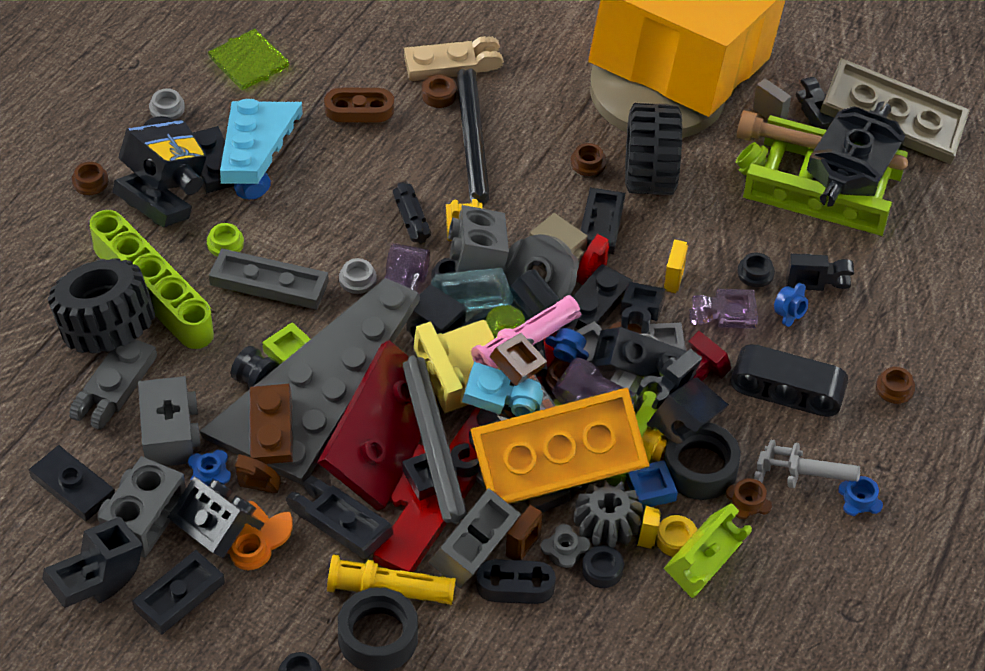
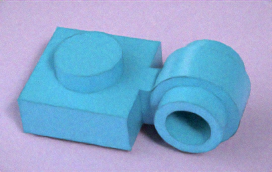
[462,362,544,417]

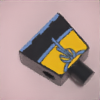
[118,120,206,195]

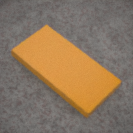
[470,387,649,504]

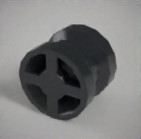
[230,346,279,389]

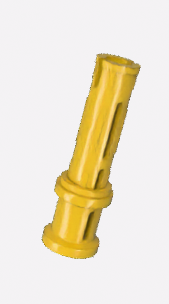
[327,554,456,605]

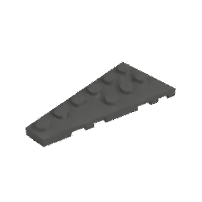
[200,278,420,486]

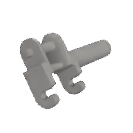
[754,440,861,488]

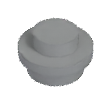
[149,89,185,120]
[339,258,377,294]

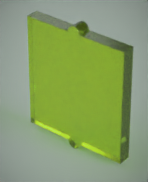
[208,29,289,90]

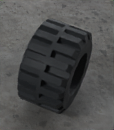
[625,103,682,195]
[48,258,155,353]

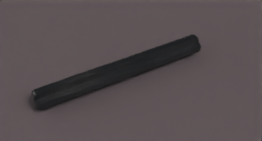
[457,68,489,204]

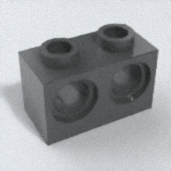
[448,205,509,283]
[98,456,186,558]
[428,488,521,588]

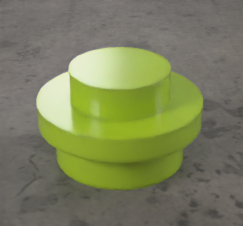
[735,142,768,175]
[207,223,244,257]

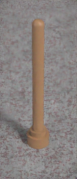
[737,110,908,170]

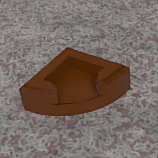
[235,454,281,493]

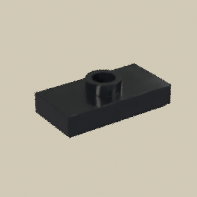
[580,187,626,255]
[29,445,115,522]

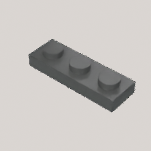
[209,248,329,310]

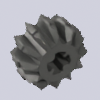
[574,479,643,548]

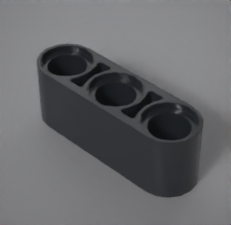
[730,344,849,417]

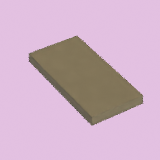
[820,58,970,165]

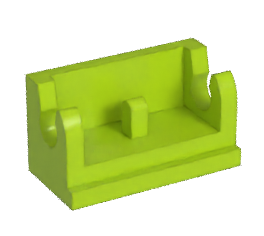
[663,503,752,598]

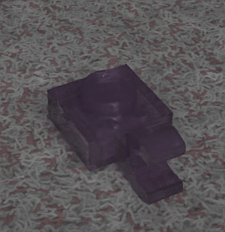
[689,289,758,328]

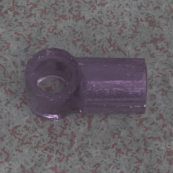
[385,243,430,291]
[552,358,637,408]

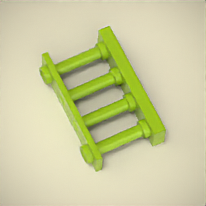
[743,115,908,236]

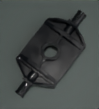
[807,101,905,207]

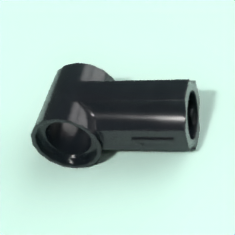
[508,269,578,337]

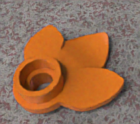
[227,501,293,570]

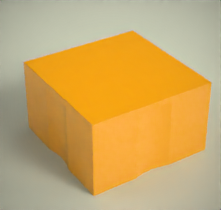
[588,0,785,117]

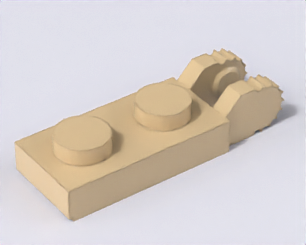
[404,36,504,81]

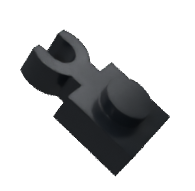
[786,254,854,291]
[620,282,666,334]
[402,443,479,501]

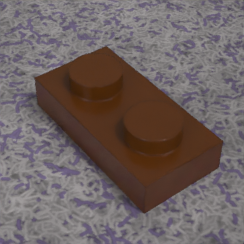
[250,384,293,464]

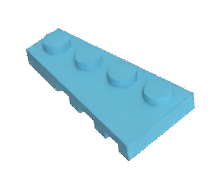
[220,99,303,184]

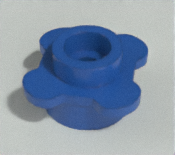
[774,283,808,327]
[545,328,589,363]
[188,450,231,484]
[838,476,883,516]

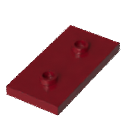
[317,340,439,511]

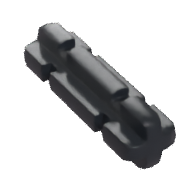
[393,182,431,244]

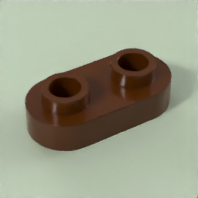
[324,88,394,122]

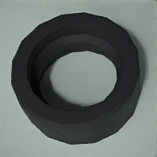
[664,423,741,500]
[338,588,418,671]

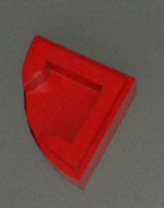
[576,234,609,285]

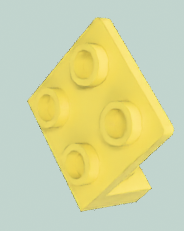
[413,320,500,413]

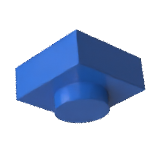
[625,460,678,509]

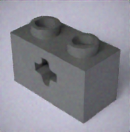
[138,376,201,466]

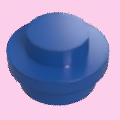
[234,172,271,199]

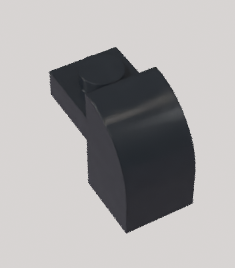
[42,517,143,608]

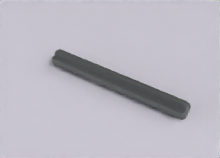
[403,355,467,524]

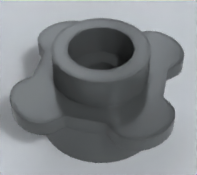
[541,524,590,568]

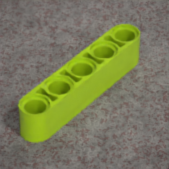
[90,210,214,349]

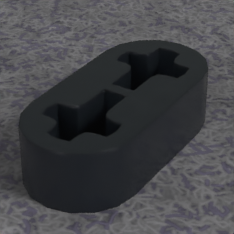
[476,559,556,604]

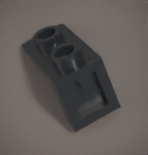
[591,327,686,378]

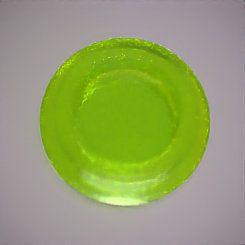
[486,305,525,338]

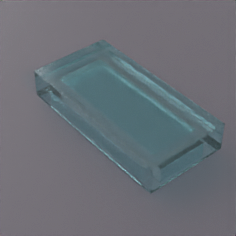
[431,268,514,311]

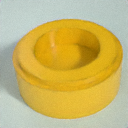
[656,515,697,557]

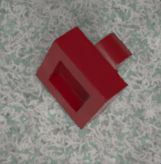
[688,330,732,381]

